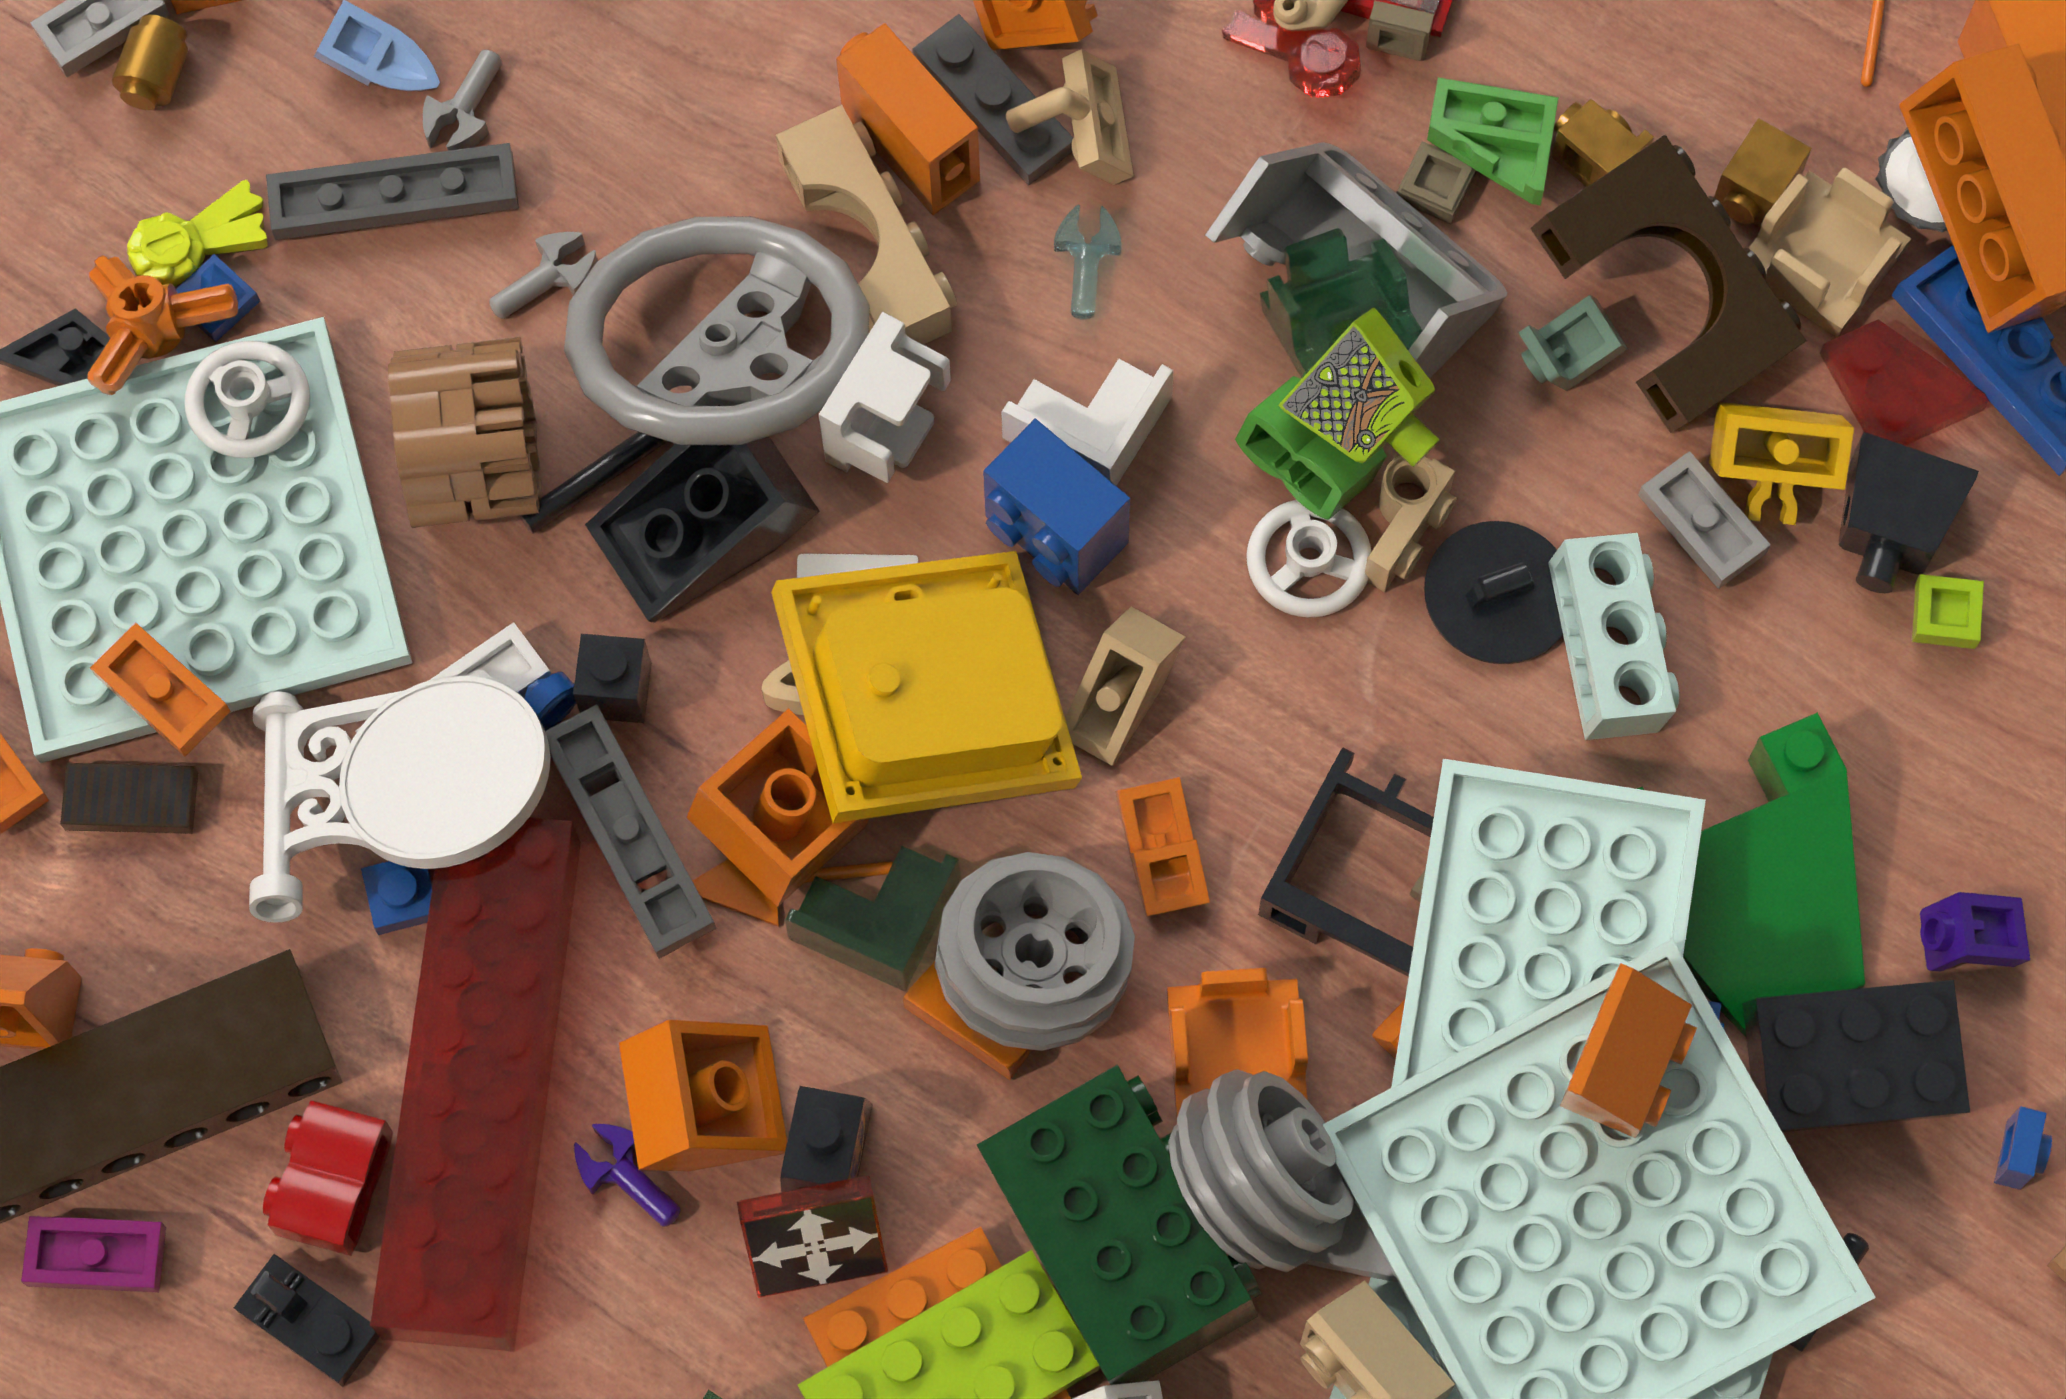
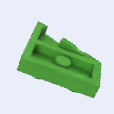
[1427,77,1559,206]

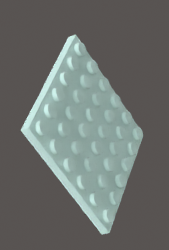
[0,317,412,763]
[1323,939,1876,1399]

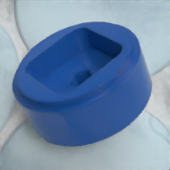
[524,672,576,731]

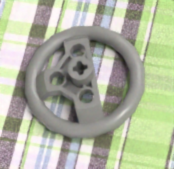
[564,216,870,445]

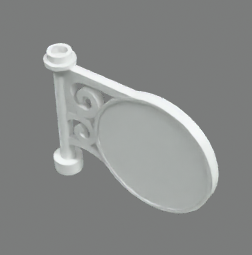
[249,676,550,922]

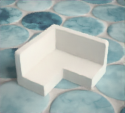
[1001,359,1174,486]

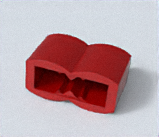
[263,1100,393,1256]

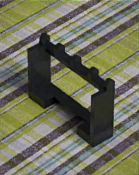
[1258,747,1434,977]

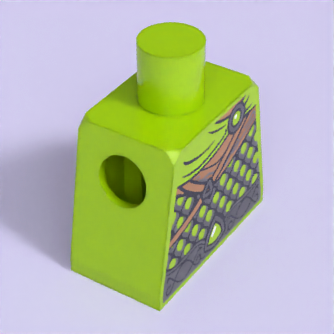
[1278,307,1440,467]

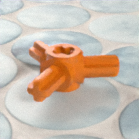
[87,255,238,395]

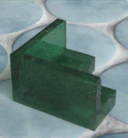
[784,846,961,992]

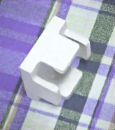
[819,312,951,483]

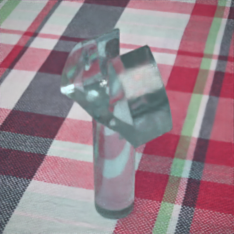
[1054,205,1122,320]

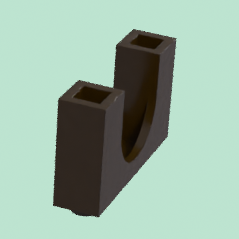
[1530,135,1807,433]

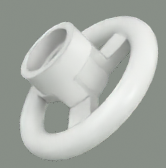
[185,341,310,458]
[1247,500,1372,618]

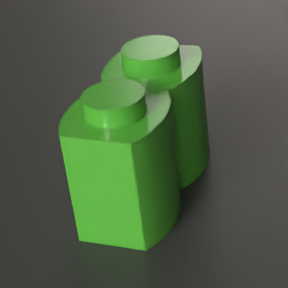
[1235,376,1387,520]

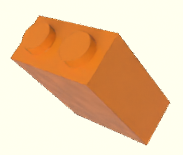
[836,23,980,215]

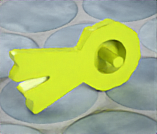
[127,180,268,287]

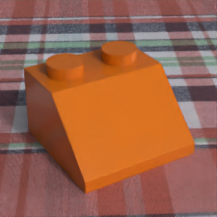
[1560,963,1697,1138]
[619,1019,787,1171]

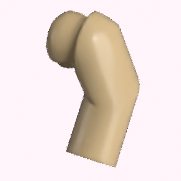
[1273,0,1348,31]

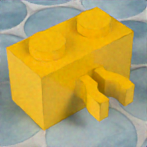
[1709,402,1854,525]

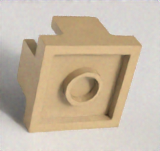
[1749,168,1911,338]

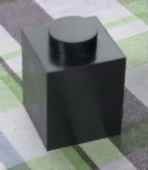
[573,634,652,723]

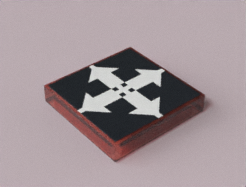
[737,1176,889,1298]

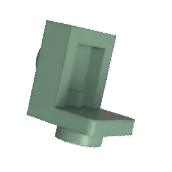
[1519,295,1628,391]

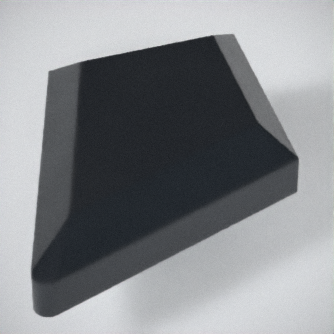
[0,308,110,386]

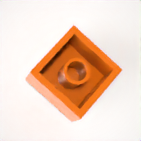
[686,708,870,907]

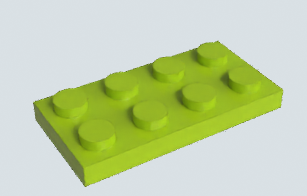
[797,1249,1100,1399]

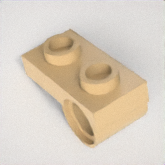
[1365,455,1457,593]

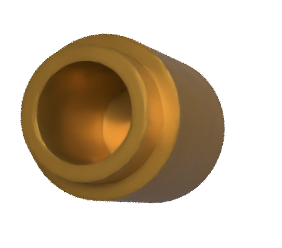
[112,15,189,110]

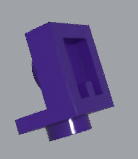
[1920,892,2030,972]

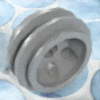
[935,852,1135,1051]
[1168,1069,1355,1272]

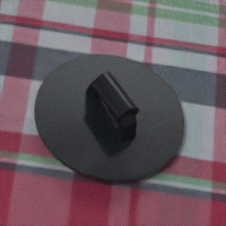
[1424,521,1563,664]

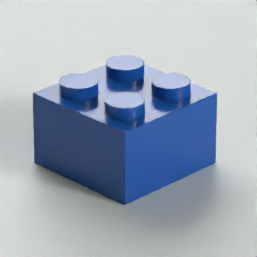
[983,418,1130,595]

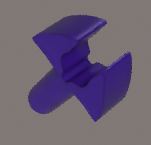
[574,1124,681,1227]

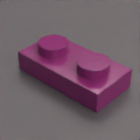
[21,1216,166,1293]

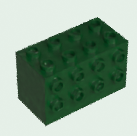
[977,1065,1262,1385]

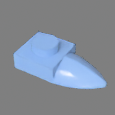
[314,0,440,91]

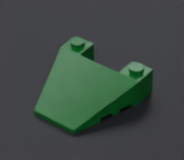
[1637,712,1865,1037]

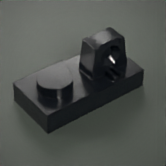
[233,1254,383,1387]

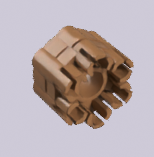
[388,337,543,528]

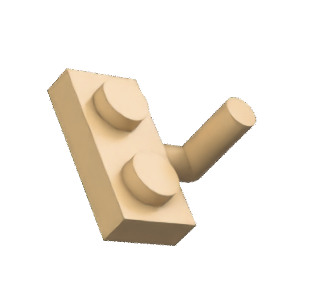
[1006,49,1134,185]

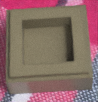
[1366,1,1434,61]
[1397,141,1477,224]

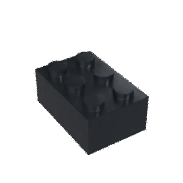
[1743,980,1970,1132]

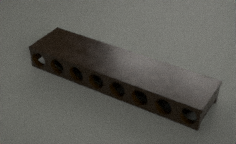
[0,949,343,1224]

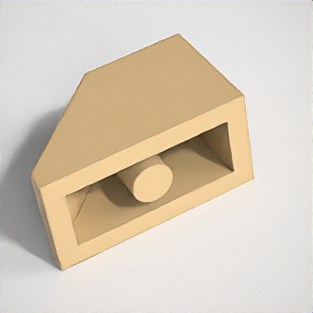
[1065,606,1186,766]

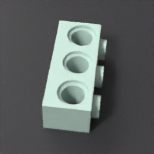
[1548,533,1679,740]

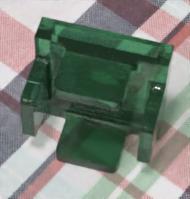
[1260,228,1422,378]

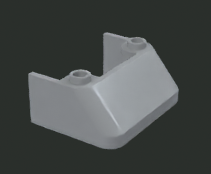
[1205,142,1507,379]

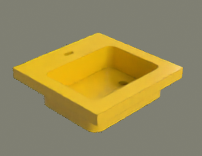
[771,551,1082,823]

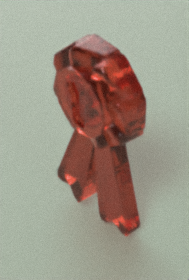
[1222,0,1361,97]

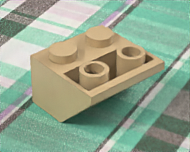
[1300,1280,1455,1399]

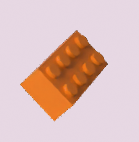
[1899,43,2066,333]

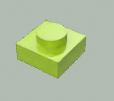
[1912,574,1984,649]

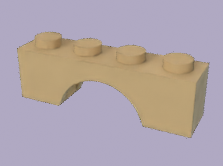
[776,105,957,344]

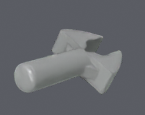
[423,50,502,151]
[489,232,598,319]

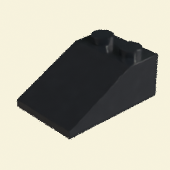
[585,405,820,623]

